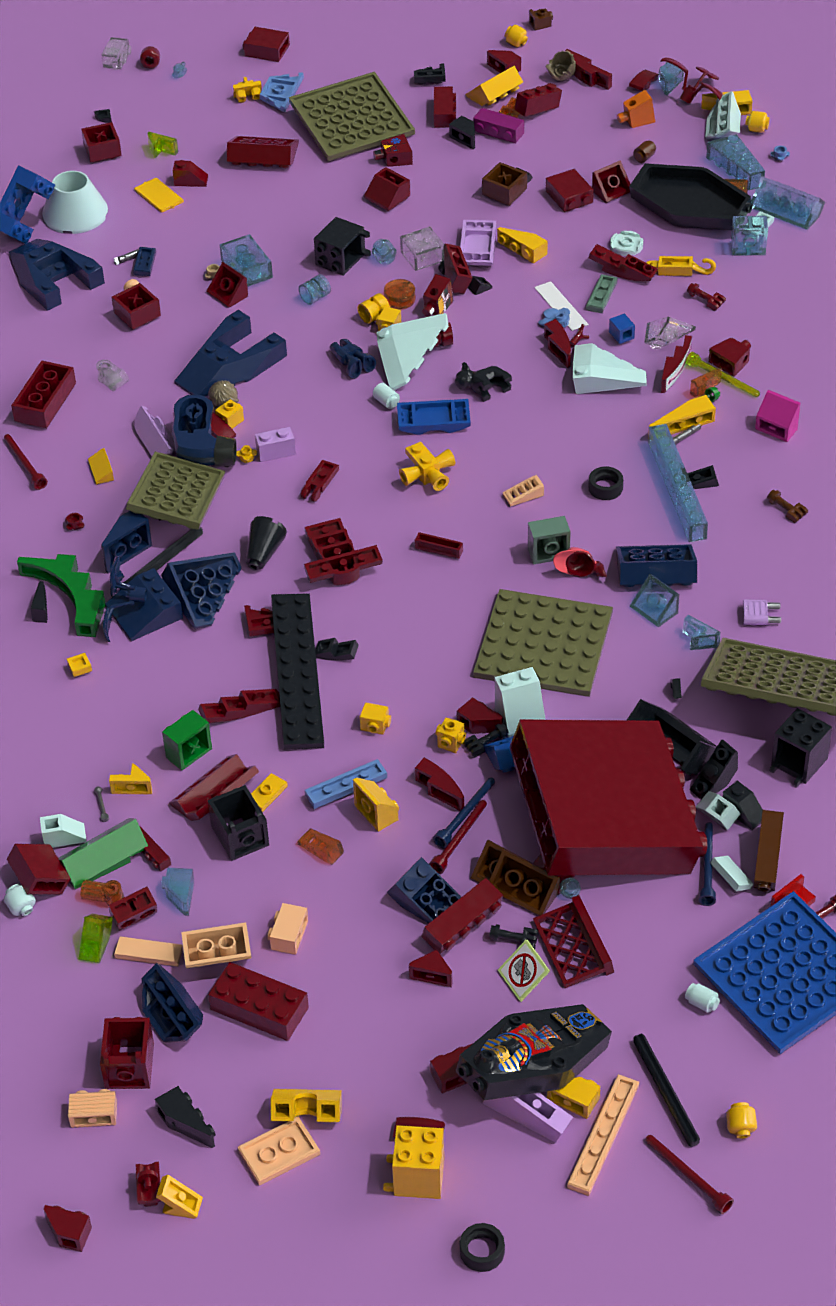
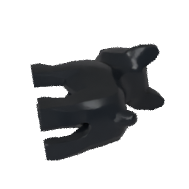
[455,362,512,402]

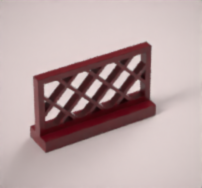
[533,895,614,988]

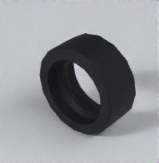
[588,466,624,500]
[459,1223,505,1272]

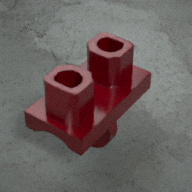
[136,1161,162,1207]

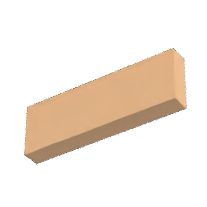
[114,937,183,967]

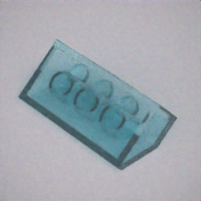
[751,176,826,230]

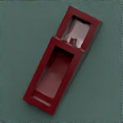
[544,319,571,368]
[415,757,464,811]

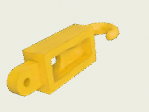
[646,256,716,276]

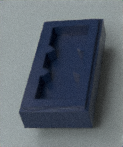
[133,247,156,276]

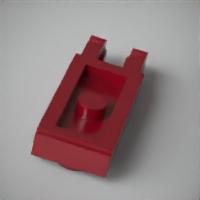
[301,460,339,502]

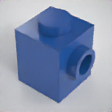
[609,313,635,344]

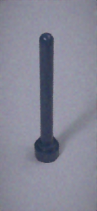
[433,777,495,848]
[699,822,716,906]

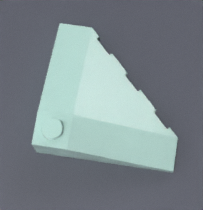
[377,313,449,390]
[573,343,647,394]

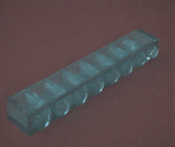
[648,424,708,542]

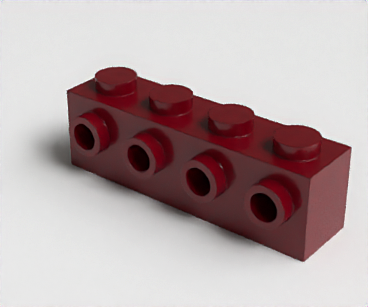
[421,878,504,954]

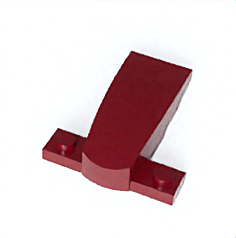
[304,518,383,585]

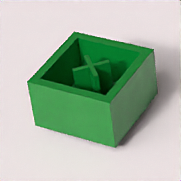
[162,710,212,771]

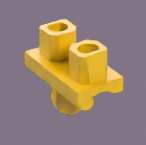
[233,77,261,103]

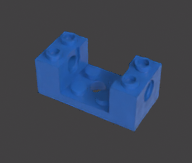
[0,165,55,244]

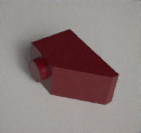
[487,50,522,73]
[173,160,208,187]

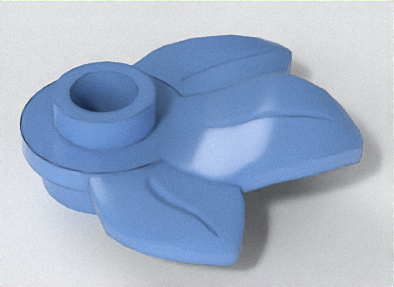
[538,308,570,327]

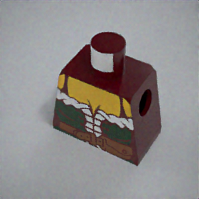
[422,274,454,317]

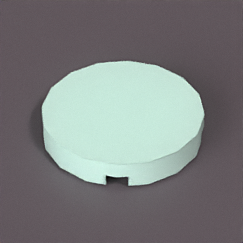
[610,231,644,256]

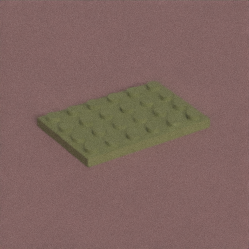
[126,451,225,530]

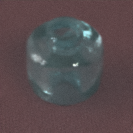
[372,239,397,264]

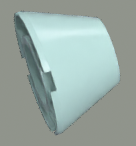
[42,171,108,234]

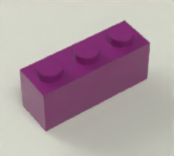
[473,108,524,144]

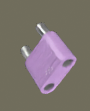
[743,599,781,626]

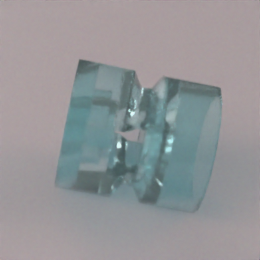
[298,274,331,305]

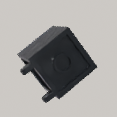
[314,217,371,276]
[769,708,832,787]
[207,785,270,861]

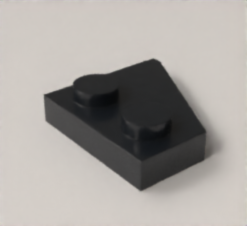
[414,63,446,84]

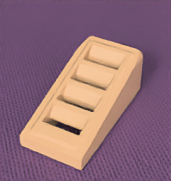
[503,475,544,507]

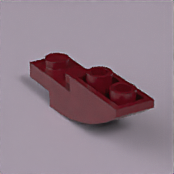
[565,49,612,90]
[588,244,658,281]

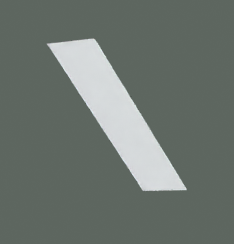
[535,281,589,331]

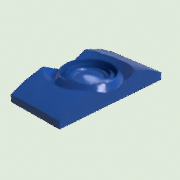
[397,399,471,435]

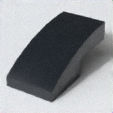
[315,638,359,660]

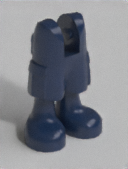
[330,339,376,379]

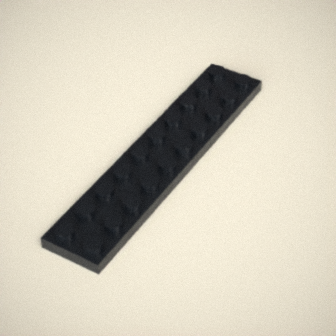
[271,593,324,750]

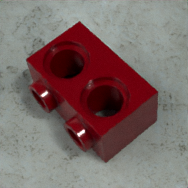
[108,887,157,931]

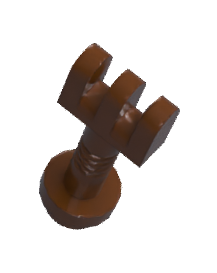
[767,490,808,523]

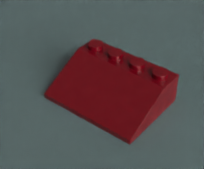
[227,136,299,168]

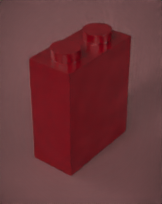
[242,26,290,62]
[546,168,594,212]
[7,844,71,894]

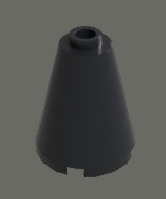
[246,516,287,570]

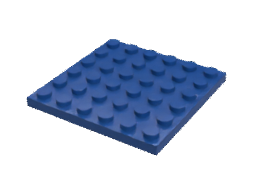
[693,891,836,1054]

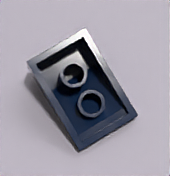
[101,511,152,573]

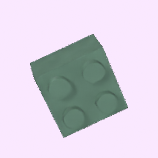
[528,516,571,565]

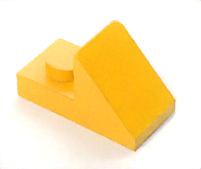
[109,763,153,794]
[156,1175,203,1219]

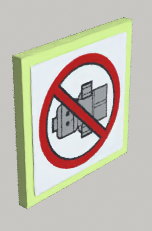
[498,940,550,1002]

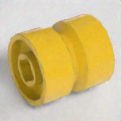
[357,293,390,324]

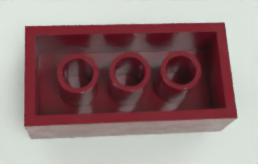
[11,360,76,429]
[208,962,309,1041]

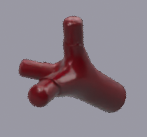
[570,324,589,347]

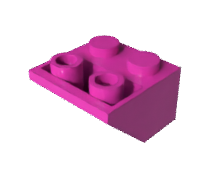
[755,390,800,442]

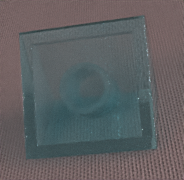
[630,574,680,627]

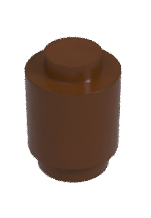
[633,140,656,163]

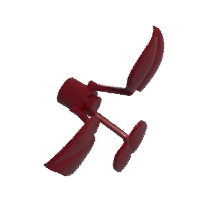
[660,57,723,104]

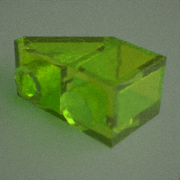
[78,913,113,963]

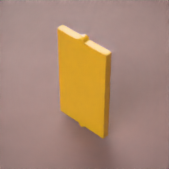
[134,178,184,213]

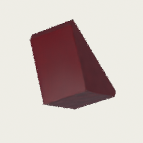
[409,950,453,988]

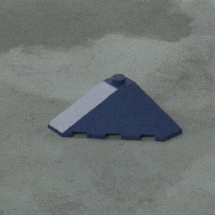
[161,552,242,629]

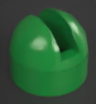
[704,387,720,402]

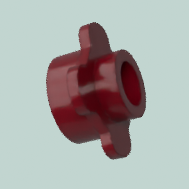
[65,513,85,530]

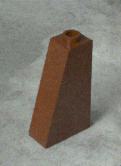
[754,810,784,892]

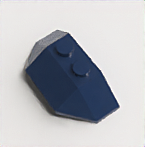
[141,963,203,1043]

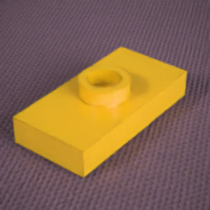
[251,773,288,812]

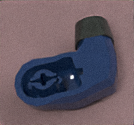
[172,394,237,467]

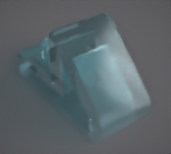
[683,615,721,650]

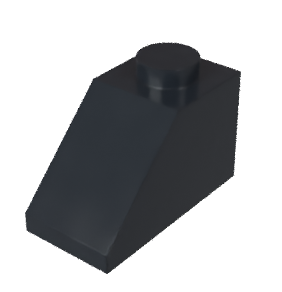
[449,115,475,149]
[723,780,763,831]

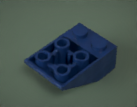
[387,857,461,924]

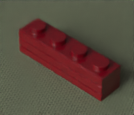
[415,532,463,559]
[140,826,171,872]

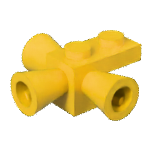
[399,442,456,491]

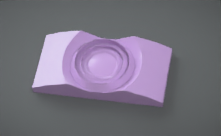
[460,220,496,266]

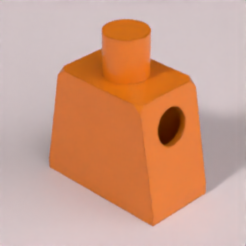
[617,90,655,128]

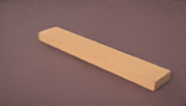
[567,1074,639,1196]

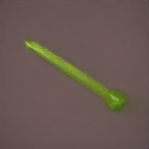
[686,352,760,397]

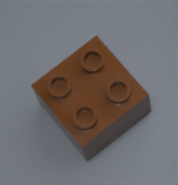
[482,162,527,205]

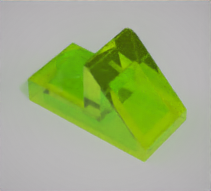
[147,132,178,158]

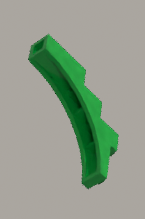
[17,554,105,637]

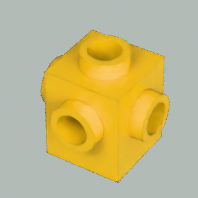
[435,717,466,753]

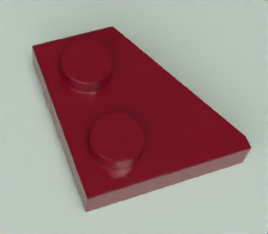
[244,605,274,637]

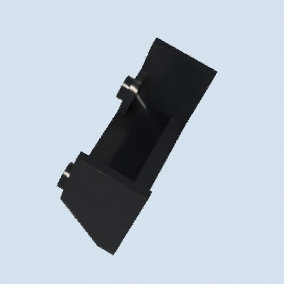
[627,699,717,776]

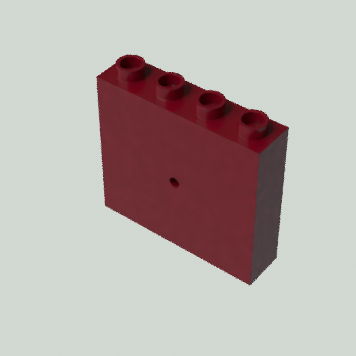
[509,719,707,876]

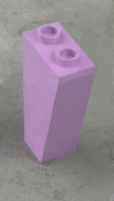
[483,1092,573,1143]

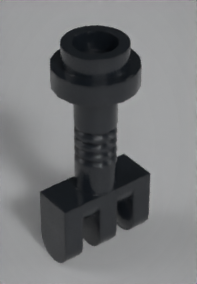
[463,723,509,757]
[489,924,538,949]

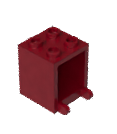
[100,1017,154,1089]

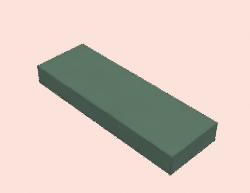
[586,274,618,313]

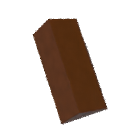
[471,840,560,915]

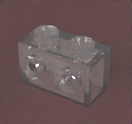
[101,37,131,70]

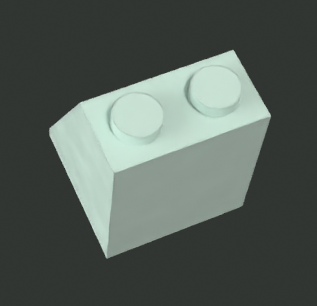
[495,667,545,737]

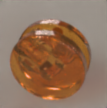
[384,279,416,309]

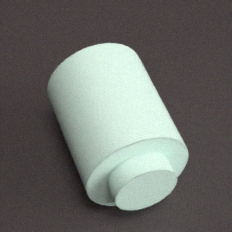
[373,383,400,409]

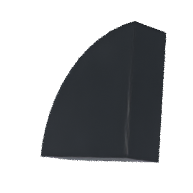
[94,109,112,123]
[670,678,682,699]

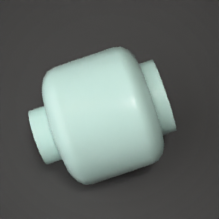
[4,884,36,916]

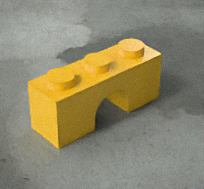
[271,1089,342,1122]

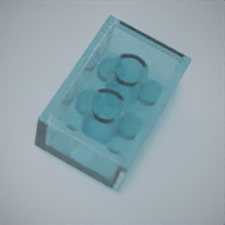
[219,234,273,287]

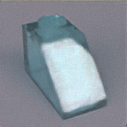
[658,62,684,95]
[162,868,195,916]

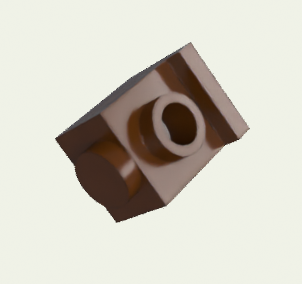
[529,8,553,31]

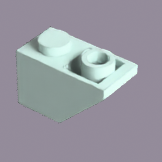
[696,791,740,830]
[40,814,87,848]

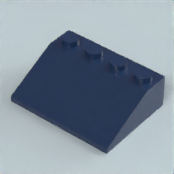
[616,544,697,587]

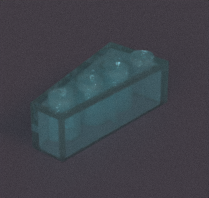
[706,134,765,190]

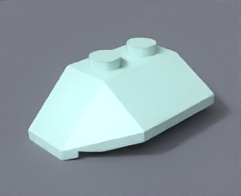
[705,91,741,140]

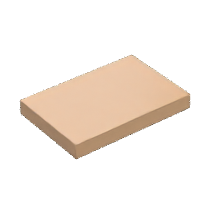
[237,1117,321,1186]

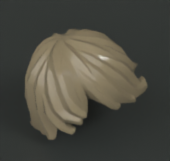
[545,50,576,81]
[208,380,239,408]

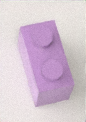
[255,427,296,462]

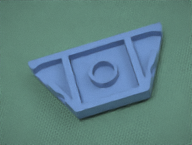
[260,72,304,112]

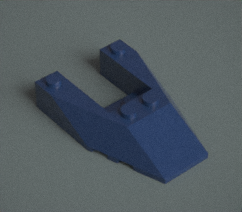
[9,239,105,311]
[174,310,287,397]

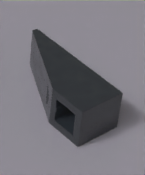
[155,1086,216,1148]

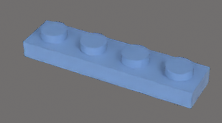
[305,759,387,809]

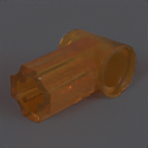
[80,880,124,905]

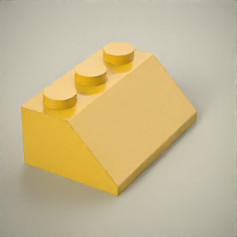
[465,66,523,106]

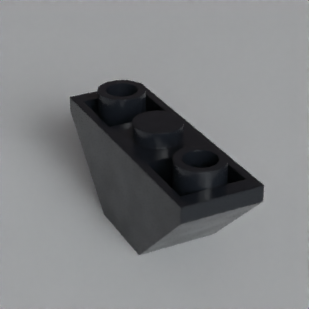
[689,740,738,800]

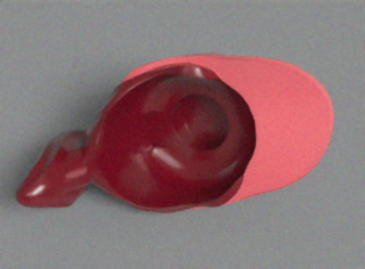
[553,547,607,577]

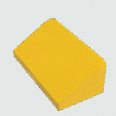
[88,448,114,484]

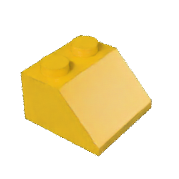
[353,778,399,832]

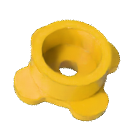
[236,445,257,463]

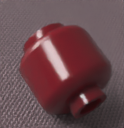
[140,46,160,69]

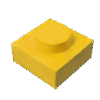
[67,653,92,677]

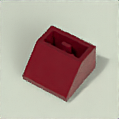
[364,167,410,211]

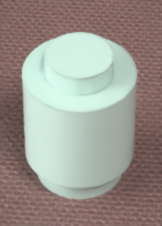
[685,983,720,1013]

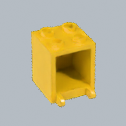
[383,1126,445,1199]

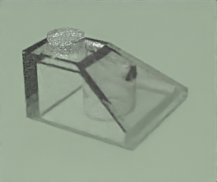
[644,317,696,349]

